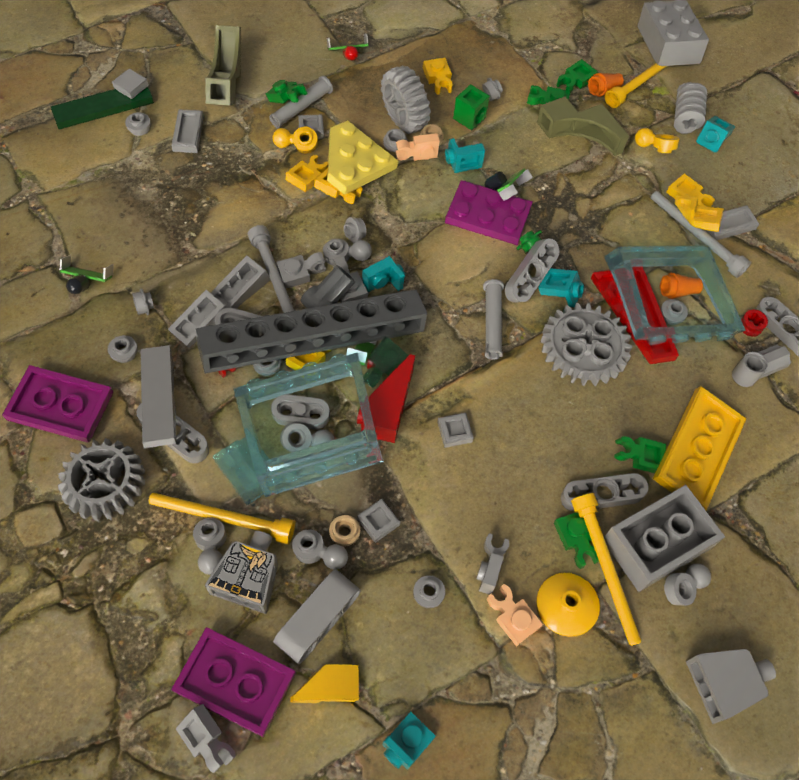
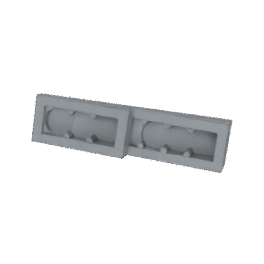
[168,255,271,348]
[141,345,176,448]

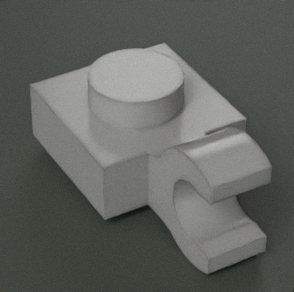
[277,252,326,288]
[333,256,368,303]
[476,533,509,595]
[175,704,236,773]

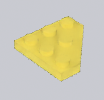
[327,120,399,195]

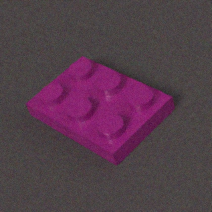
[445,180,533,245]
[2,365,114,443]
[171,627,296,738]

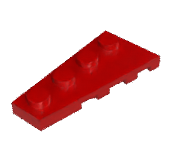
[590,266,679,364]

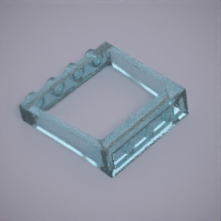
[605,246,745,345]
[233,352,384,497]

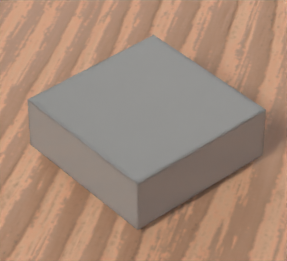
[112,69,149,99]
[298,114,324,139]
[437,413,474,448]
[357,499,400,543]

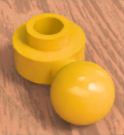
[272,126,318,154]
[635,128,680,154]

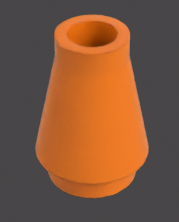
[588,73,624,97]
[660,273,703,299]

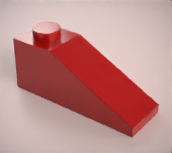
[357,354,416,443]

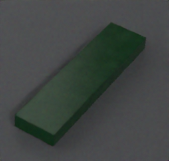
[50,86,154,129]

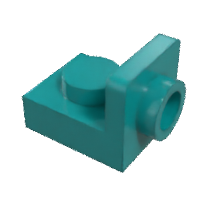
[696,116,736,152]
[445,138,485,173]
[362,256,405,292]
[538,268,584,307]
[382,711,436,770]

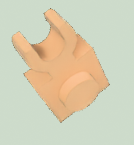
[395,133,440,161]
[487,584,543,647]

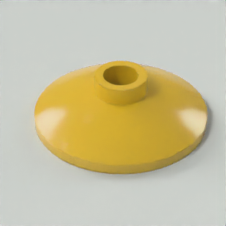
[536,573,600,637]

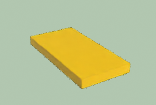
[653,386,747,511]

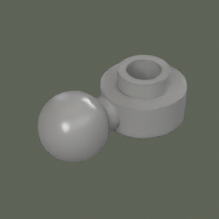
[323,239,372,266]
[280,423,335,453]
[193,518,227,575]
[292,530,348,570]
[664,564,712,606]

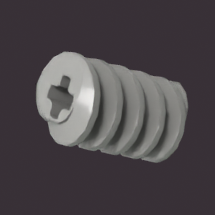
[674,82,708,134]

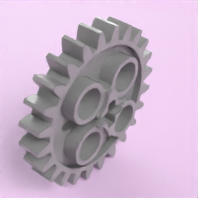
[540,303,633,386]

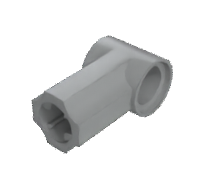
[732,345,791,387]

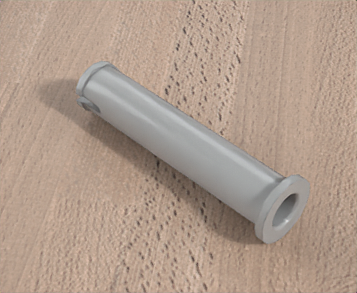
[269,75,333,128]
[483,279,504,359]

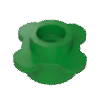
[516,230,543,254]

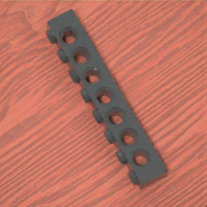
[195,290,428,374]

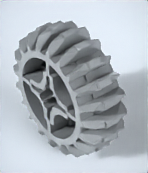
[381,66,431,134]
[58,438,145,522]

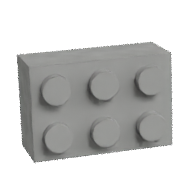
[637,0,709,66]
[604,485,725,592]

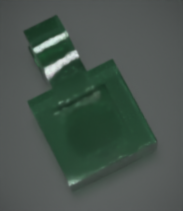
[361,336,409,388]

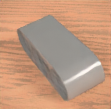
[273,569,361,664]

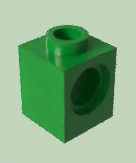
[453,84,490,130]

